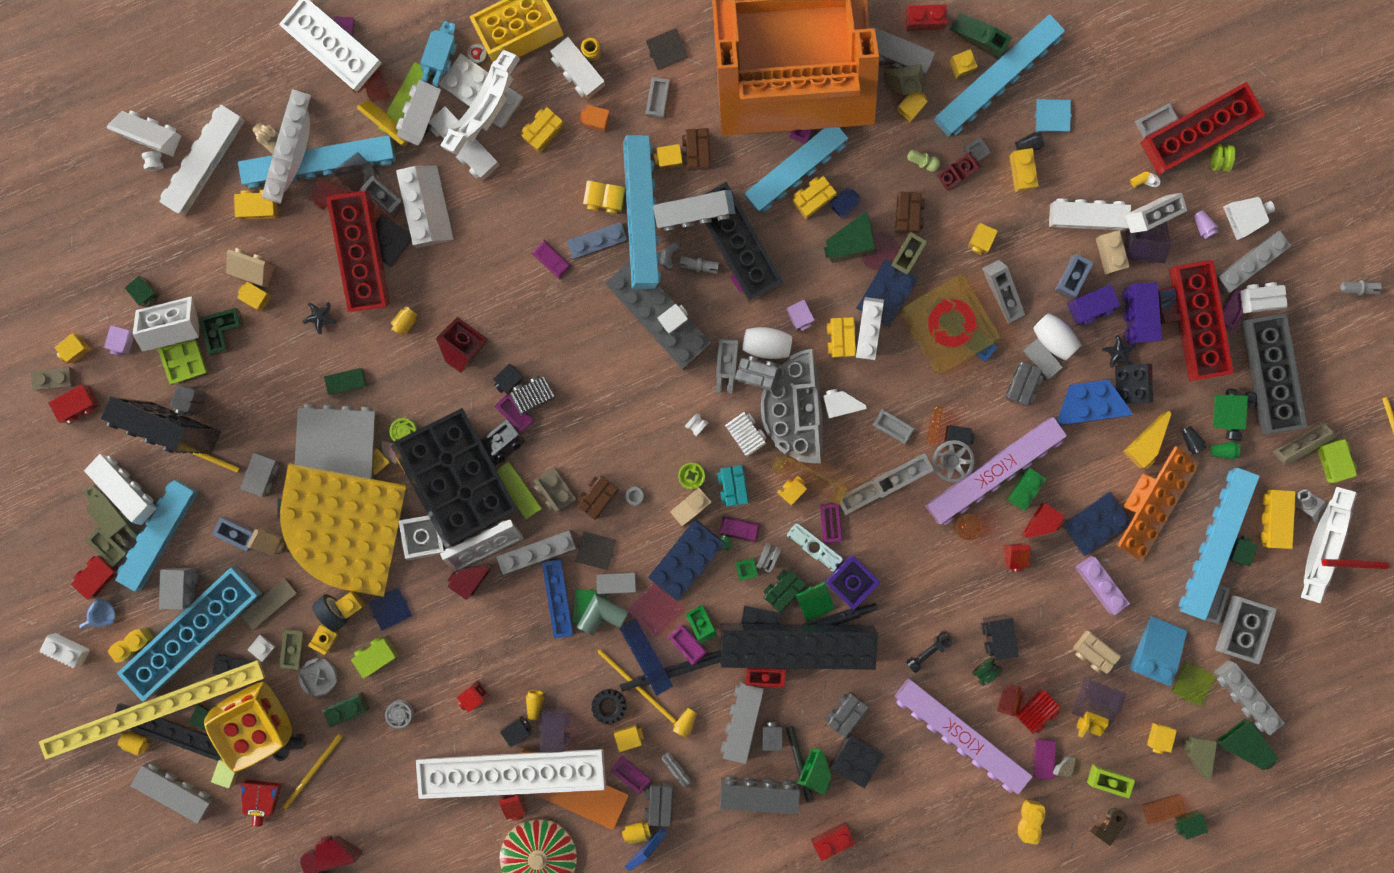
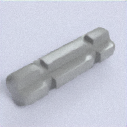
[662,752,691,787]

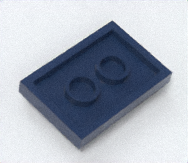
[856,259,919,327]
[1063,492,1131,556]

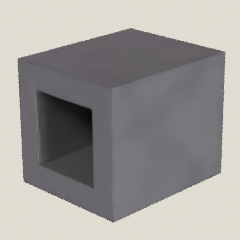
[762,721,782,751]

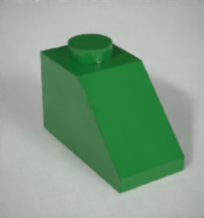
[797,748,831,795]

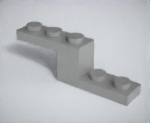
[837,453,934,515]

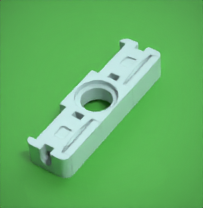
[787,523,842,571]

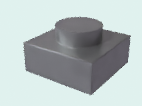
[964,137,991,162]

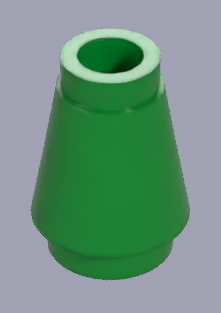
[1210,441,1240,460]

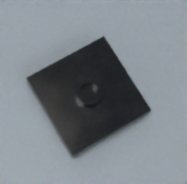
[375,214,412,267]

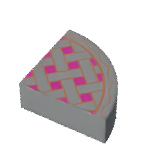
[382,441,398,464]
[1053,757,1076,777]

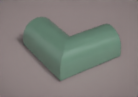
[577,593,629,636]

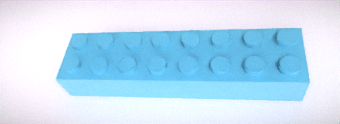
[117,566,263,702]

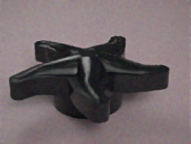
[303,302,337,335]
[1102,335,1136,368]

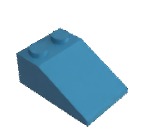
[1129,616,1187,687]

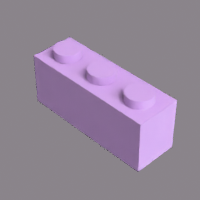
[1075,556,1130,615]

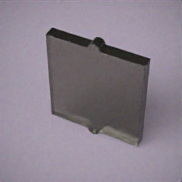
[646,28,688,70]
[333,152,380,192]
[576,531,616,570]

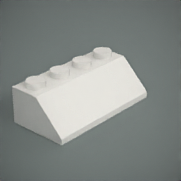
[396,165,454,248]

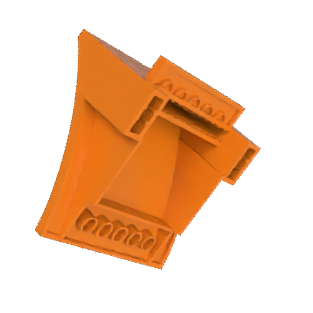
[712,0,879,136]

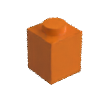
[580,104,610,133]

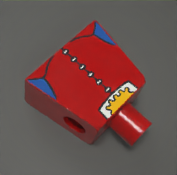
[240,779,282,827]

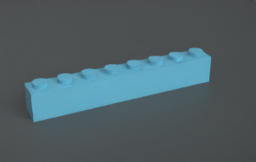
[933,14,1065,137]
[238,135,397,189]
[623,135,661,289]
[1179,468,1259,620]

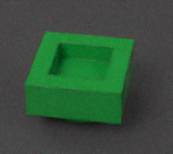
[735,558,758,581]

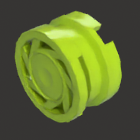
[1211,143,1235,172]
[389,418,418,441]
[678,463,705,489]

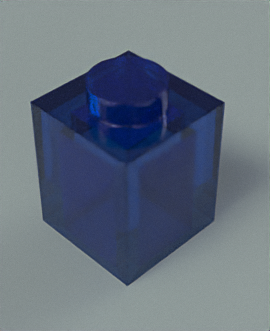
[829,187,860,219]

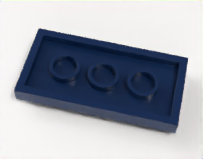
[648,518,725,601]

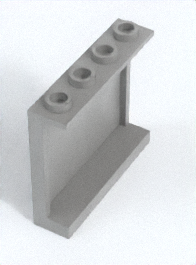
[295,404,378,480]

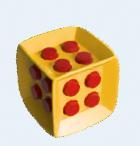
[204,681,292,772]

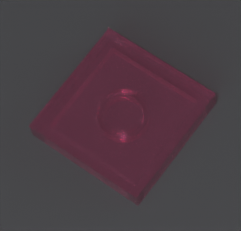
[627,582,681,637]

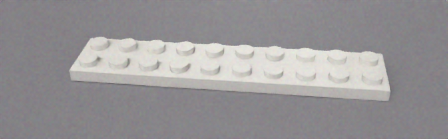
[416,749,606,799]

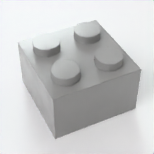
[159,567,198,610]

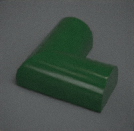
[199,308,243,355]

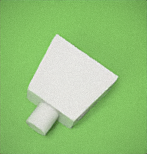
[1223,197,1275,240]

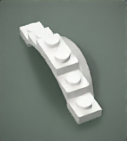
[440,50,520,155]
[262,89,311,204]
[1301,487,1357,604]

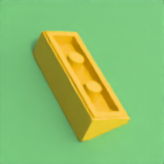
[357,100,408,147]

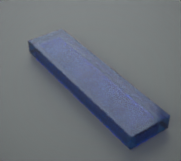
[619,619,674,696]

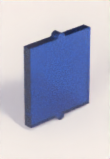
[368,588,412,631]

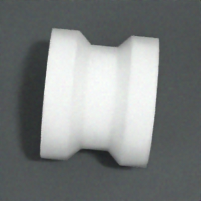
[142,151,164,171]
[685,413,709,436]

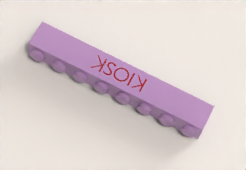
[925,417,1066,525]
[894,678,1033,794]

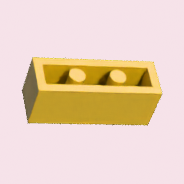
[1261,490,1295,549]

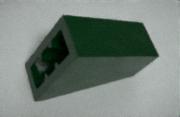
[824,212,877,263]
[1215,719,1279,770]

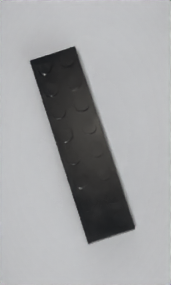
[720,623,878,670]

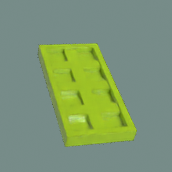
[158,338,208,385]

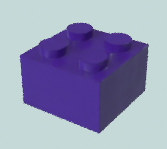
[1067,284,1120,325]
[824,554,881,610]

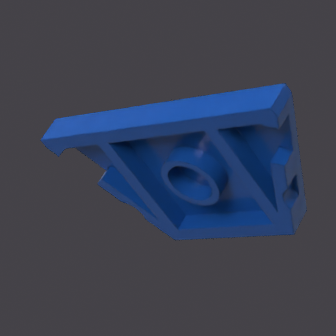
[1057,380,1132,426]

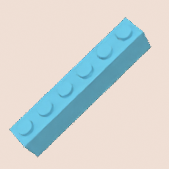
[744,127,848,214]
[115,480,199,592]

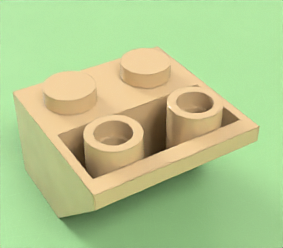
[226,248,275,288]

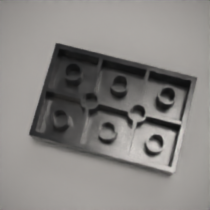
[101,396,221,454]
[391,408,518,548]

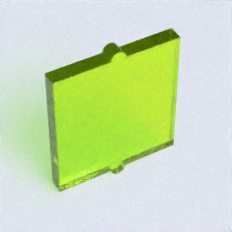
[1171,662,1215,706]

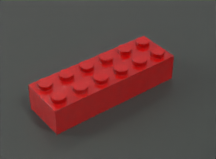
[1140,82,1266,175]
[326,190,390,312]
[1169,260,1234,381]

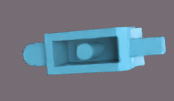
[420,21,457,87]

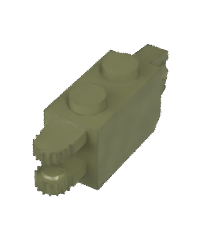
[84,485,138,546]

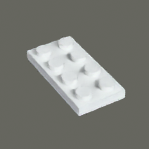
[439,54,524,129]
[440,520,524,572]

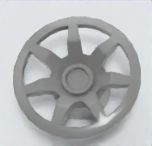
[932,440,974,482]

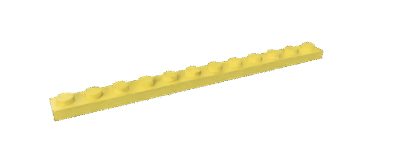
[39,660,266,760]

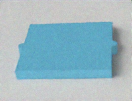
[1034,99,1072,132]

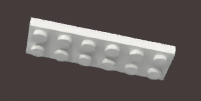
[279,0,382,92]

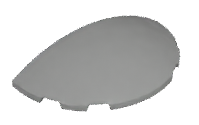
[761,349,823,464]

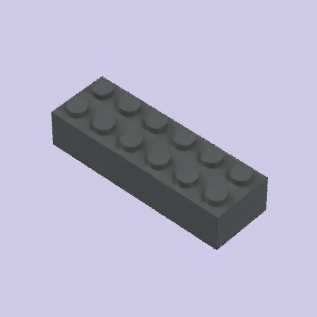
[605,261,711,370]
[1241,313,1307,435]

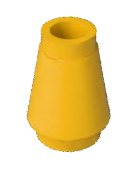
[526,690,545,720]
[673,708,697,738]

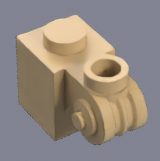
[253,123,279,154]

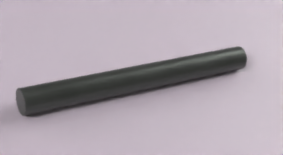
[786,726,814,802]

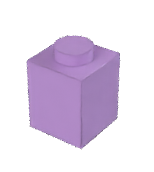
[786,300,814,331]
[104,325,134,356]

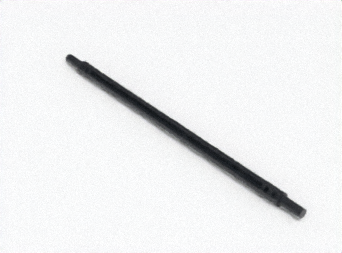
[620,603,878,692]

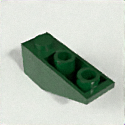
[950,13,1012,59]

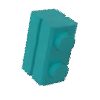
[717,465,749,507]

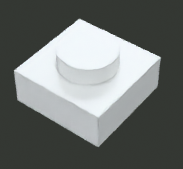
[248,634,276,662]

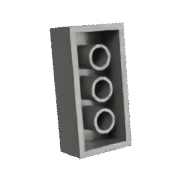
[719,775,800,814]

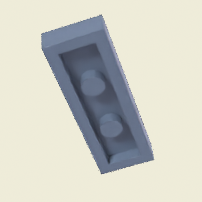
[567,222,627,260]

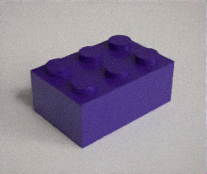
[1122,282,1162,345]

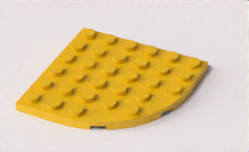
[280,463,406,597]

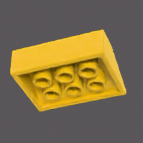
[469,0,564,63]

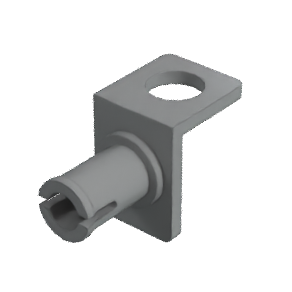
[1295,489,1327,524]

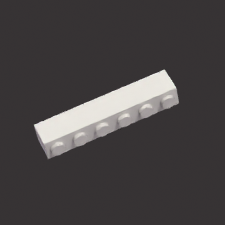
[159,105,245,217]

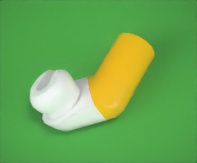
[1130,171,1161,188]

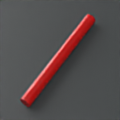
[1321,559,1389,569]

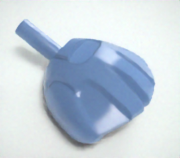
[79,598,116,629]

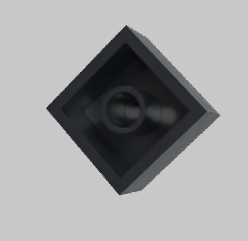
[981,614,1019,660]
[829,733,884,789]

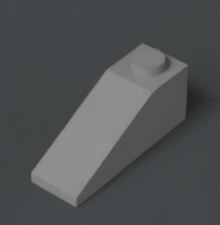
[982,260,1025,324]

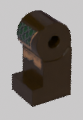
[1090,808,1127,846]

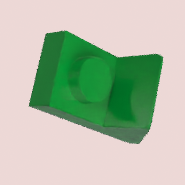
[686,605,717,644]

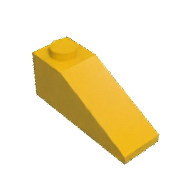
[1123,411,1172,468]

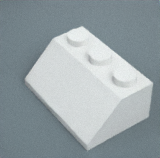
[107,110,181,157]
[133,296,200,352]

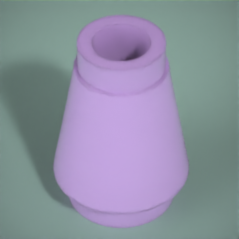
[1194,210,1219,240]

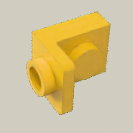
[1077,711,1109,737]

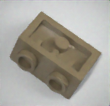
[534,468,577,512]

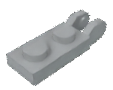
[716,339,738,394]

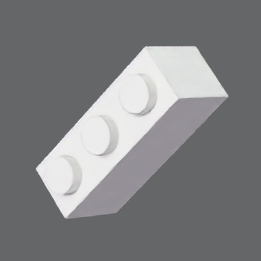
[550,37,605,99]
[396,80,441,146]
[1125,193,1187,233]
[856,297,884,360]

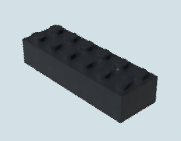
[703,182,783,304]

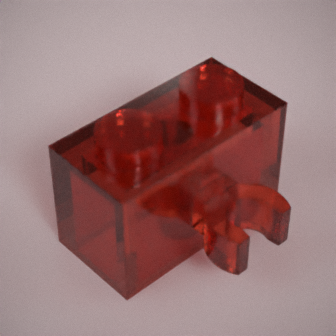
[353,55,391,103]

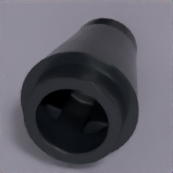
[1015,132,1045,151]
[1181,426,1207,455]

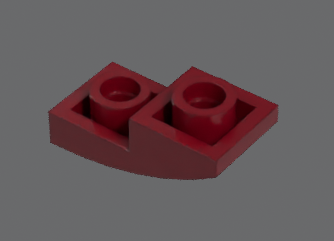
[936,151,981,191]

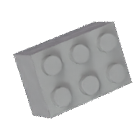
[1215,595,1277,664]

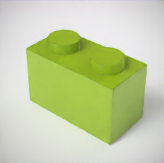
[1317,439,1357,483]
[351,636,399,679]
[1087,764,1135,799]

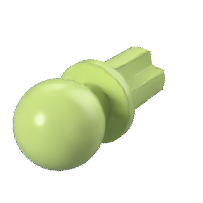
[907,150,940,172]

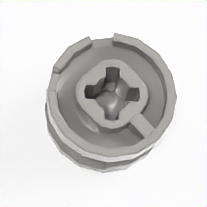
[756,543,781,573]
[385,700,414,729]

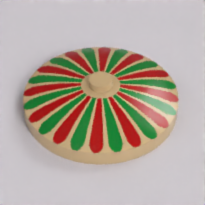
[500,818,577,873]

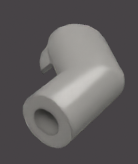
[660,241,680,270]

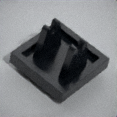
[1115,364,1153,404]

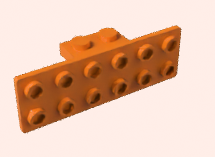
[1118,446,1199,562]
[522,748,628,830]

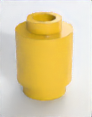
[581,38,601,61]
[390,306,418,335]
[118,731,149,756]
[622,821,652,845]

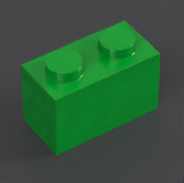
[1005,468,1046,511]

